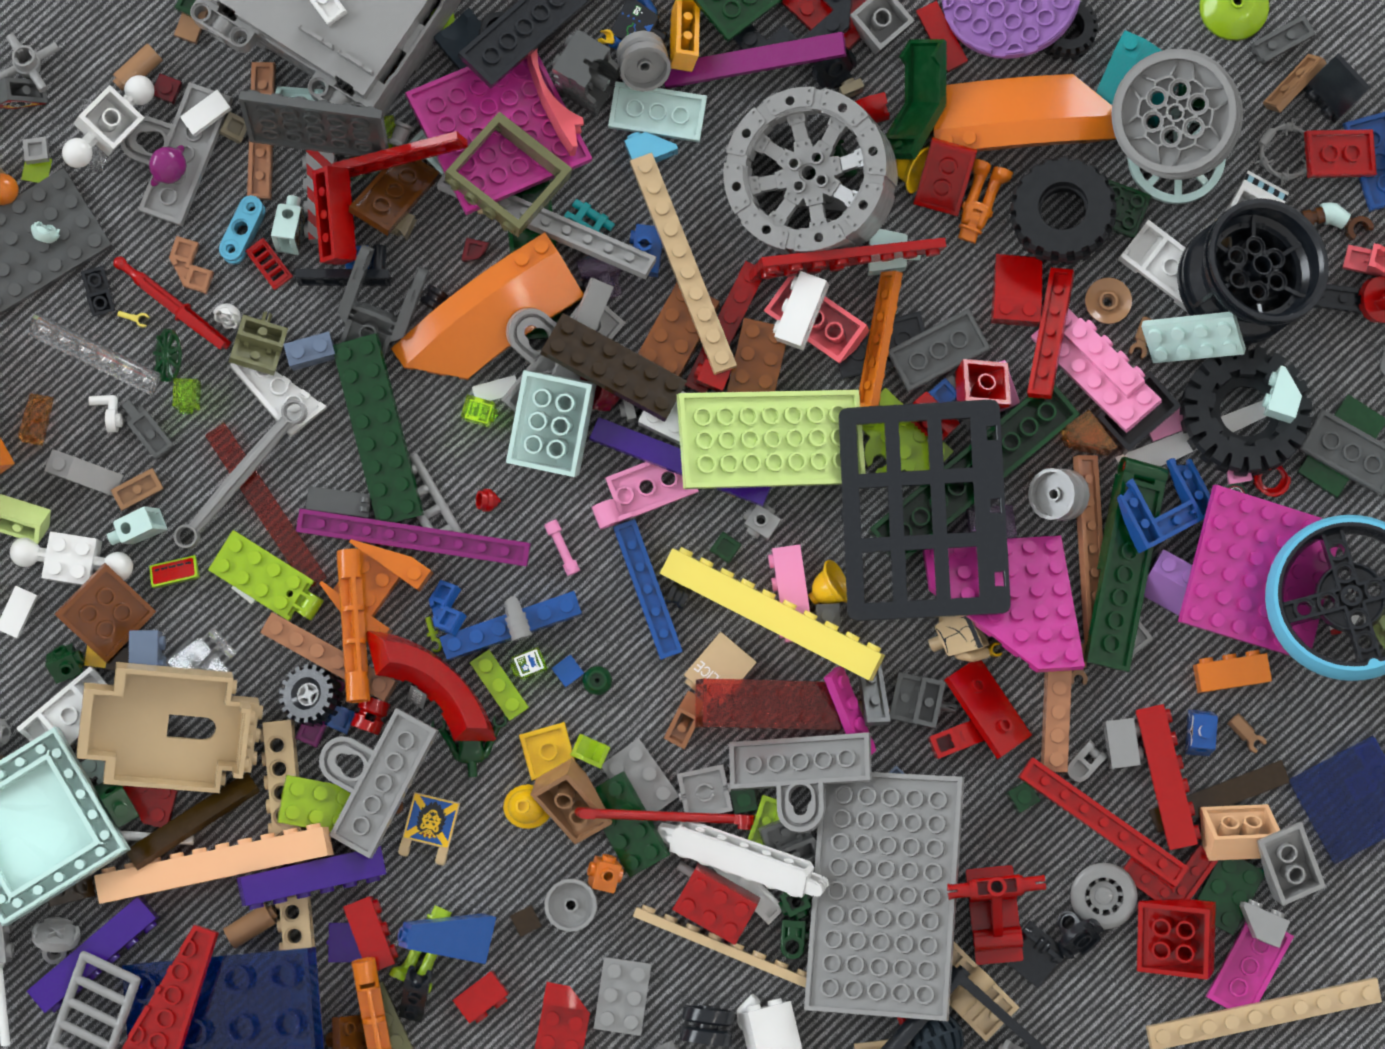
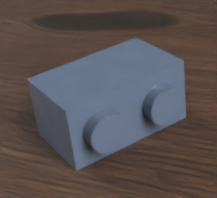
[283,331,335,371]

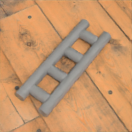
[410,454,463,533]

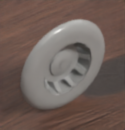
[1070,863,1138,929]

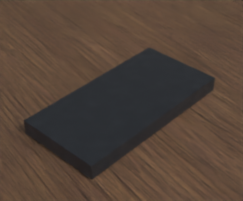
[837,311,926,380]

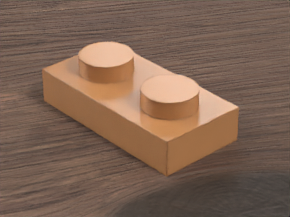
[110,468,164,511]

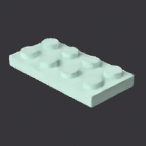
[608,81,707,143]
[1141,312,1246,363]

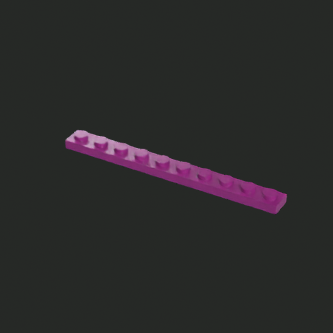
[296,509,531,567]

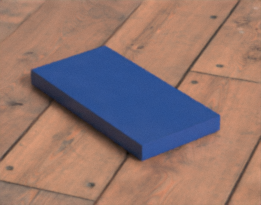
[1343,112,1385,212]

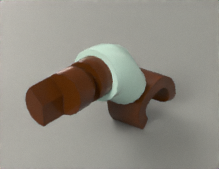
[1301,202,1374,241]

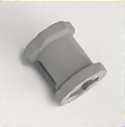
[388,120,415,146]

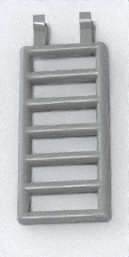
[46,951,141,1049]

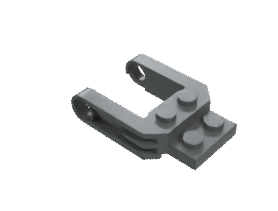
[338,245,429,358]

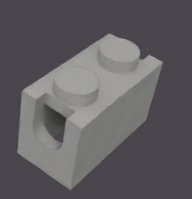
[1102,718,1143,769]

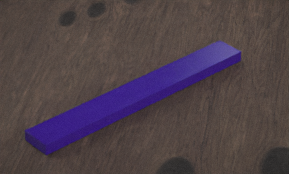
[589,417,771,507]

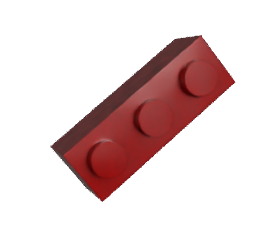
[343,896,399,971]

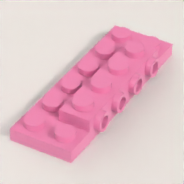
[1031,308,1162,433]

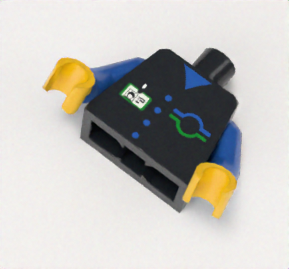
[598,0,668,50]

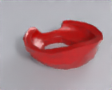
[1253,466,1291,497]

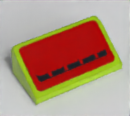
[149,555,200,589]

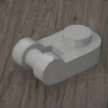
[1067,740,1108,782]

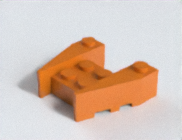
[319,539,433,642]

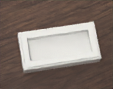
[180,90,232,137]
[0,586,38,639]

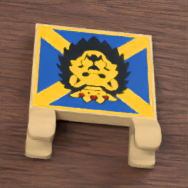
[398,792,460,866]

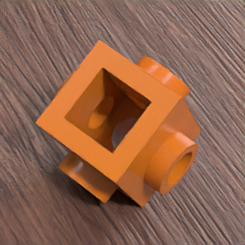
[587,854,623,893]

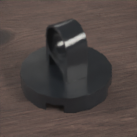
[812,46,857,89]
[1057,911,1104,959]

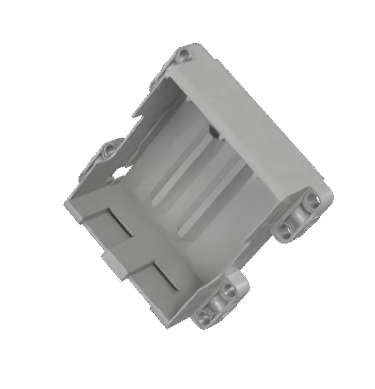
[190,0,462,116]

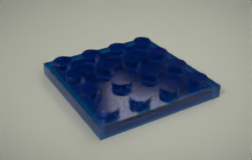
[1289,735,1385,864]

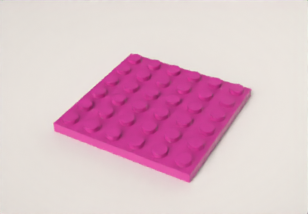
[405,53,592,215]
[1178,485,1338,656]

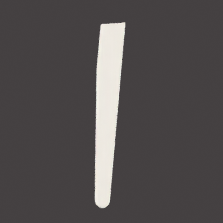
[1115,400,1267,466]

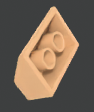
[1200,804,1280,861]

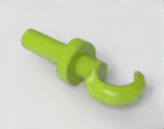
[425,616,443,652]

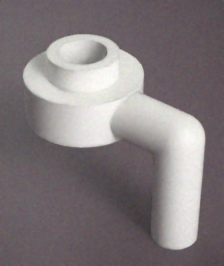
[89,395,123,433]

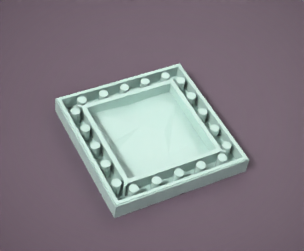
[0,727,131,926]

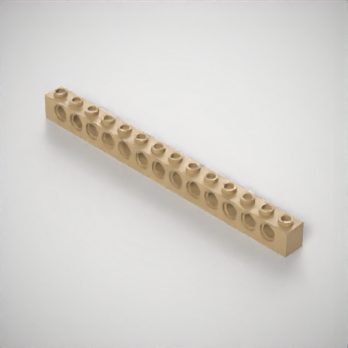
[260,720,325,1049]

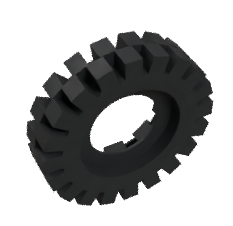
[1180,346,1313,476]

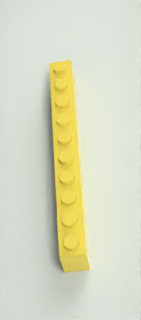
[660,547,885,681]

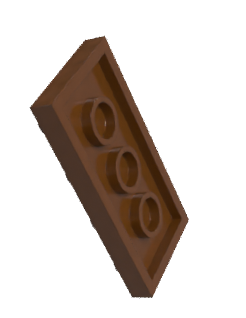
[349,160,440,236]

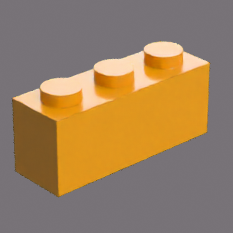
[670,0,700,72]

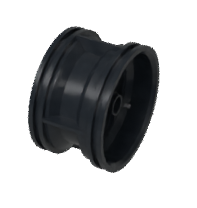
[1177,198,1329,345]

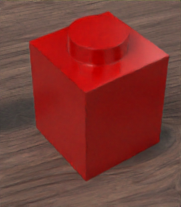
[694,359,732,392]

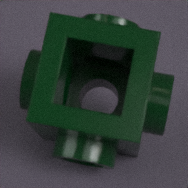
[45,643,85,684]
[778,891,812,920]

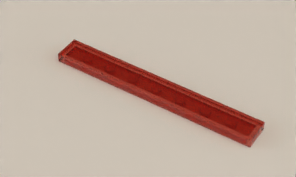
[205,422,327,590]

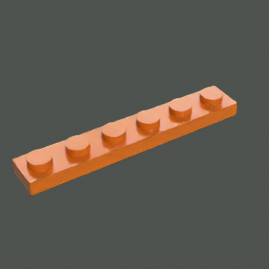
[859,271,903,407]

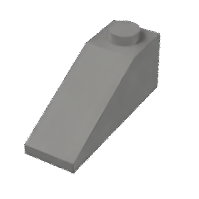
[44,449,124,497]

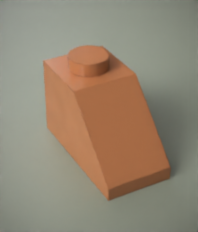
[664,690,709,749]

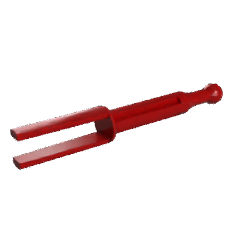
[113,256,232,350]

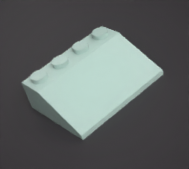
[506,370,596,477]

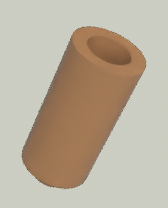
[113,44,163,91]
[223,903,279,949]

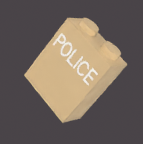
[684,632,757,706]

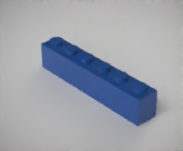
[439,591,583,661]

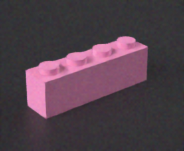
[768,545,810,643]

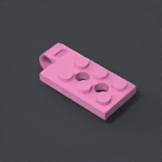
[592,462,699,530]

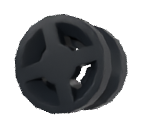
[419,284,449,310]
[665,582,692,610]

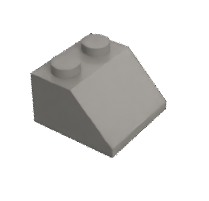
[850,0,915,55]

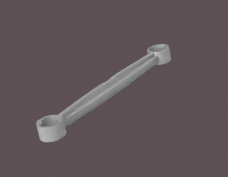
[174,400,307,549]

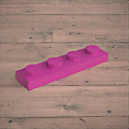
[824,666,876,755]

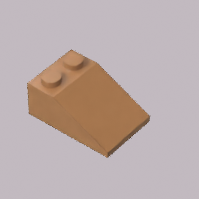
[531,758,612,844]

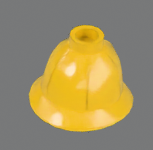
[896,147,929,194]
[808,560,847,605]
[503,784,550,829]

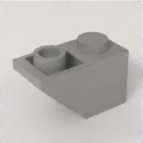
[1239,899,1290,948]

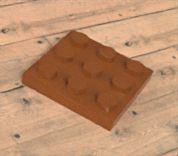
[54,563,156,663]

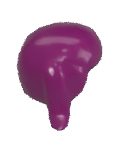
[149,145,187,186]

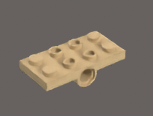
[950,942,1020,1042]

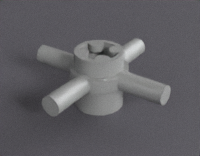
[0,33,60,93]

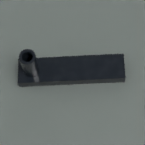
[295,244,391,286]

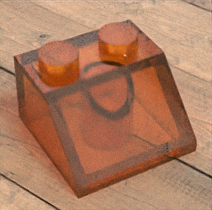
[1060,410,1117,456]

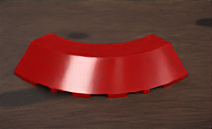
[366,631,496,741]

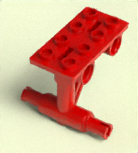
[947,865,1046,965]

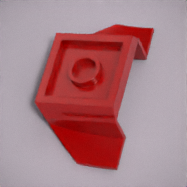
[535,982,590,1049]

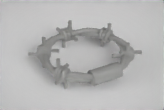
[1254,118,1307,186]

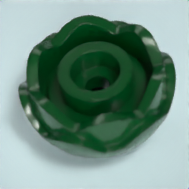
[582,666,612,696]

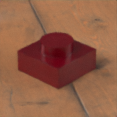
[153,73,182,105]

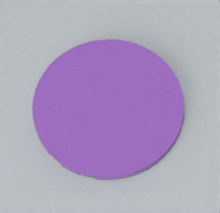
[942,0,1080,59]

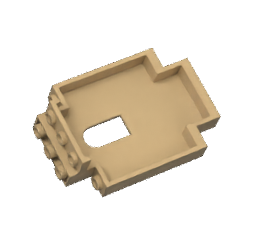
[77,662,263,793]

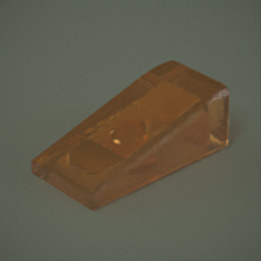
[18,393,54,446]

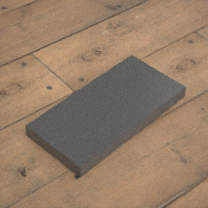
[888,308,991,393]
[1298,409,1385,497]

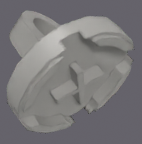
[31,917,81,964]

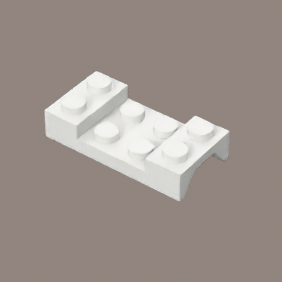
[1118,220,1188,313]
[17,667,107,746]

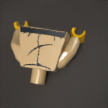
[928,616,1003,662]

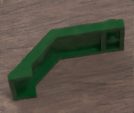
[875,39,947,160]

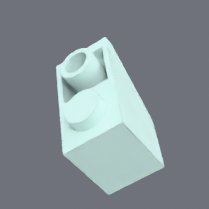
[1262,366,1302,424]

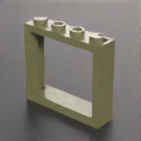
[445,112,572,237]

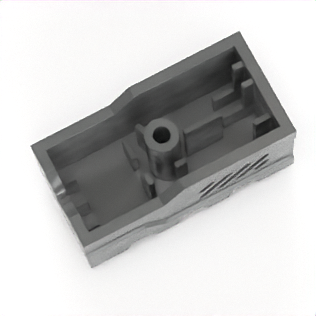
[551,29,620,117]

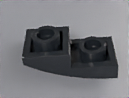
[81,265,116,317]

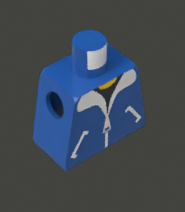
[1185,709,1218,756]

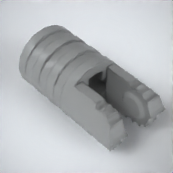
[504,596,532,641]

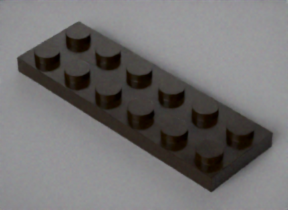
[540,313,687,422]

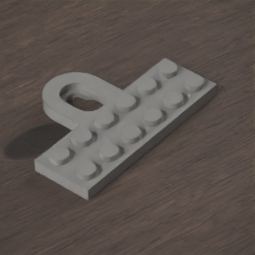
[120,82,233,227]
[501,304,625,412]
[319,708,439,858]
[729,732,872,833]

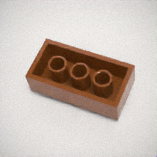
[638,283,720,377]
[727,318,786,392]

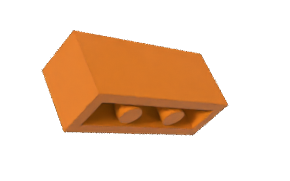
[1193,650,1272,693]

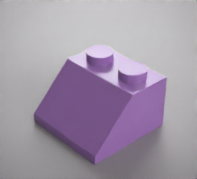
[1144,549,1192,615]

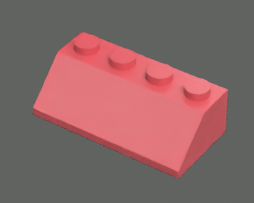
[764,276,870,364]

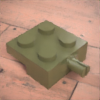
[229,312,288,376]

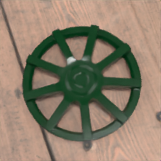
[153,329,182,382]

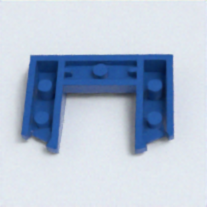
[1117,458,1210,553]

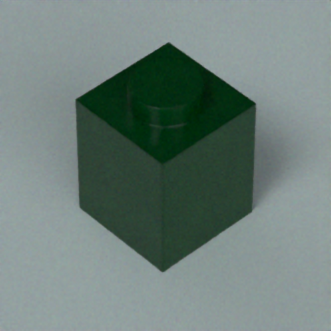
[1005,782,1041,813]

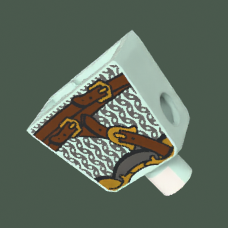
[271,195,305,255]

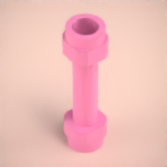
[544,519,580,576]

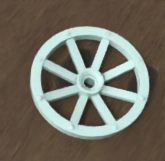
[1127,108,1226,205]

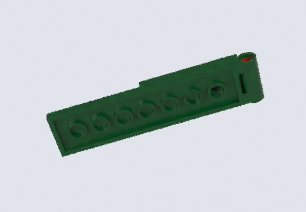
[1084,457,1168,672]

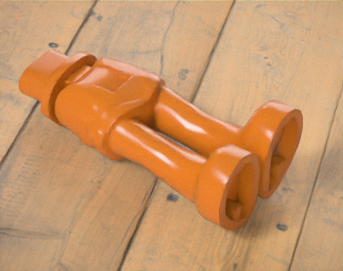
[958,159,1013,244]

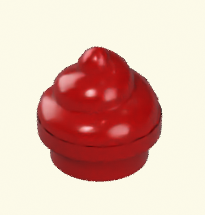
[476,489,501,512]

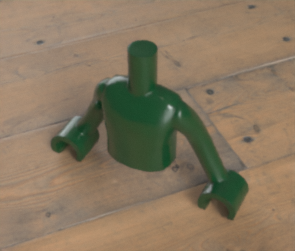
[431,715,508,777]

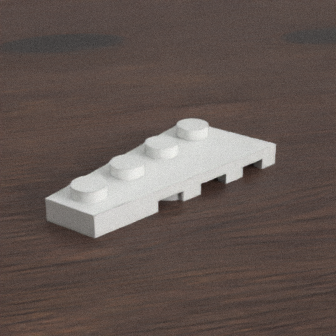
[230,363,327,437]

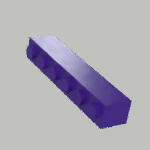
[237,846,386,910]
[27,896,160,1013]

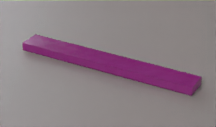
[664,32,846,89]

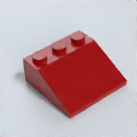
[1137,899,1216,980]

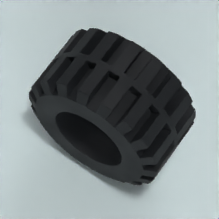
[1045,1,1098,61]

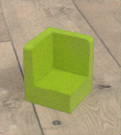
[570,734,610,769]

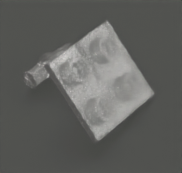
[166,628,237,672]

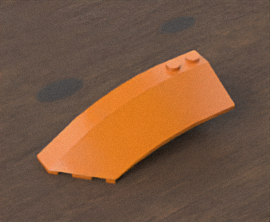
[934,74,1117,152]
[391,232,584,380]

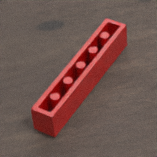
[1135,704,1201,851]

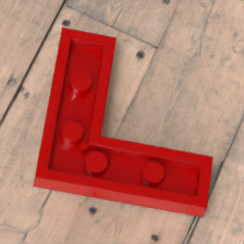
[1123,845,1219,900]

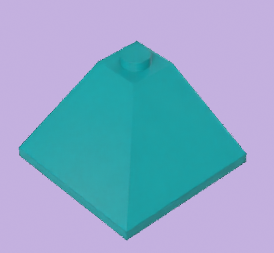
[1096,30,1178,127]

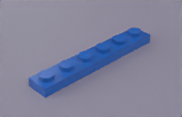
[613,519,683,660]

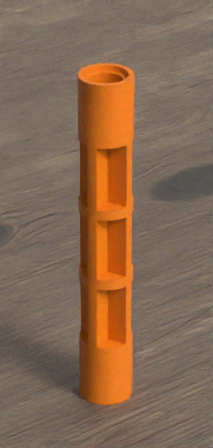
[336,549,370,703]
[351,957,392,1049]

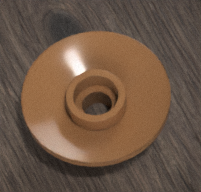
[1085,278,1132,324]

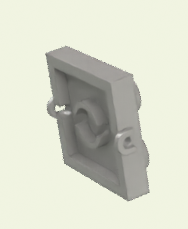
[677,764,733,814]

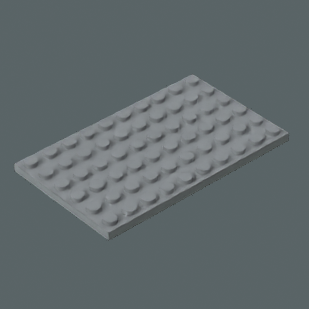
[804,772,964,1021]

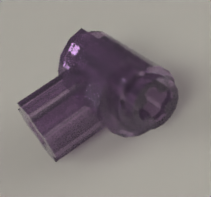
[577,256,623,299]

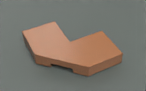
[169,236,214,294]

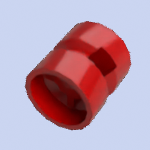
[350,697,391,735]

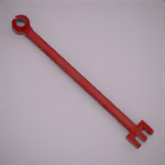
[575,807,755,830]

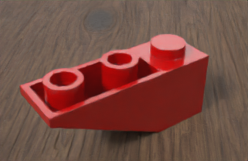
[927,720,985,759]

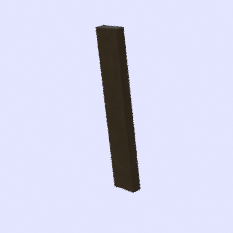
[1148,760,1290,833]
[126,772,260,871]

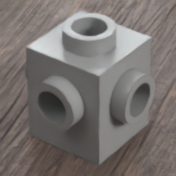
[743,504,781,541]

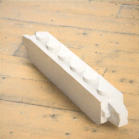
[657,822,829,898]

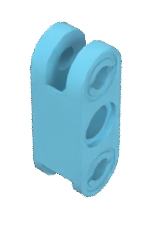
[219,195,266,265]

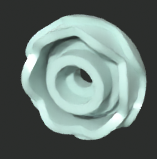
[31,221,60,243]

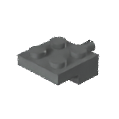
[889,672,957,729]
[758,811,816,862]

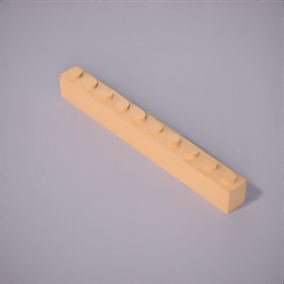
[94,823,334,904]

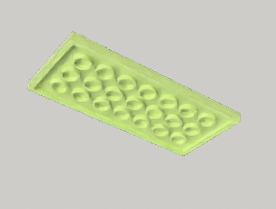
[677,390,866,489]

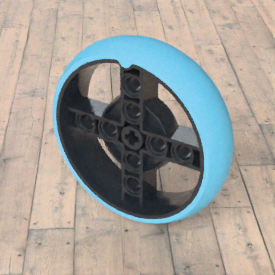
[1265,515,1385,681]

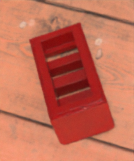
[245,238,293,291]

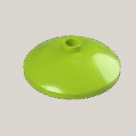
[1199,0,1269,41]

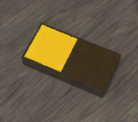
[83,644,129,671]

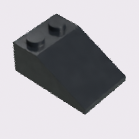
[1303,53,1371,123]

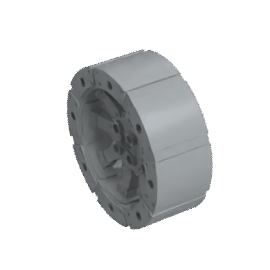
[723,87,898,255]

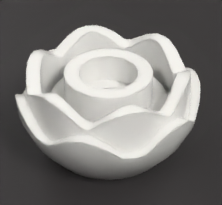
[213,303,241,329]

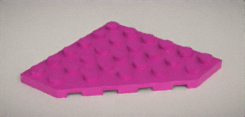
[922,535,1085,673]

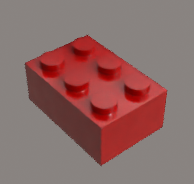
[672,862,761,945]

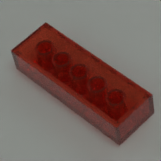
[695,678,841,731]

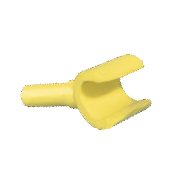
[117,311,150,328]

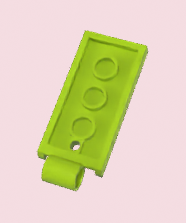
[208,530,324,621]

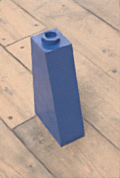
[398,913,496,964]

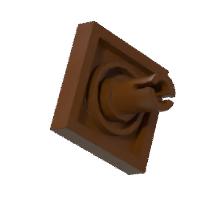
[325,1014,367,1049]

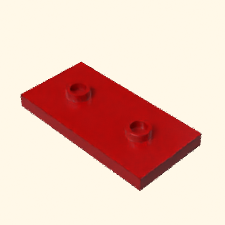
[944,660,1032,759]

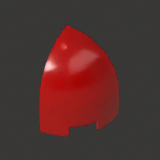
[855,92,890,123]

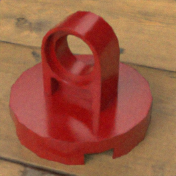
[1359,276,1385,323]

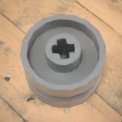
[616,30,671,92]
[1028,468,1090,521]
[544,878,598,932]

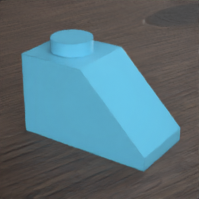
[624,132,678,163]

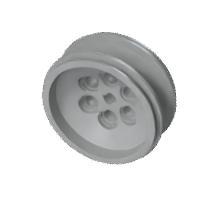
[1112,49,1243,180]

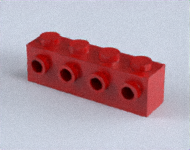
[312,166,357,265]

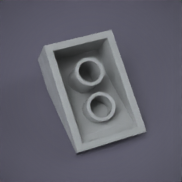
[1257,822,1326,906]

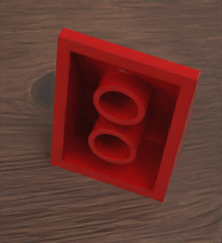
[991,254,1042,327]

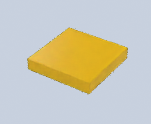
[519,722,575,781]

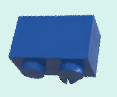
[630,224,663,277]

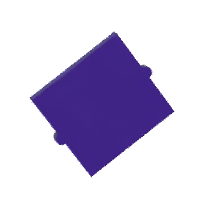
[326,923,362,962]

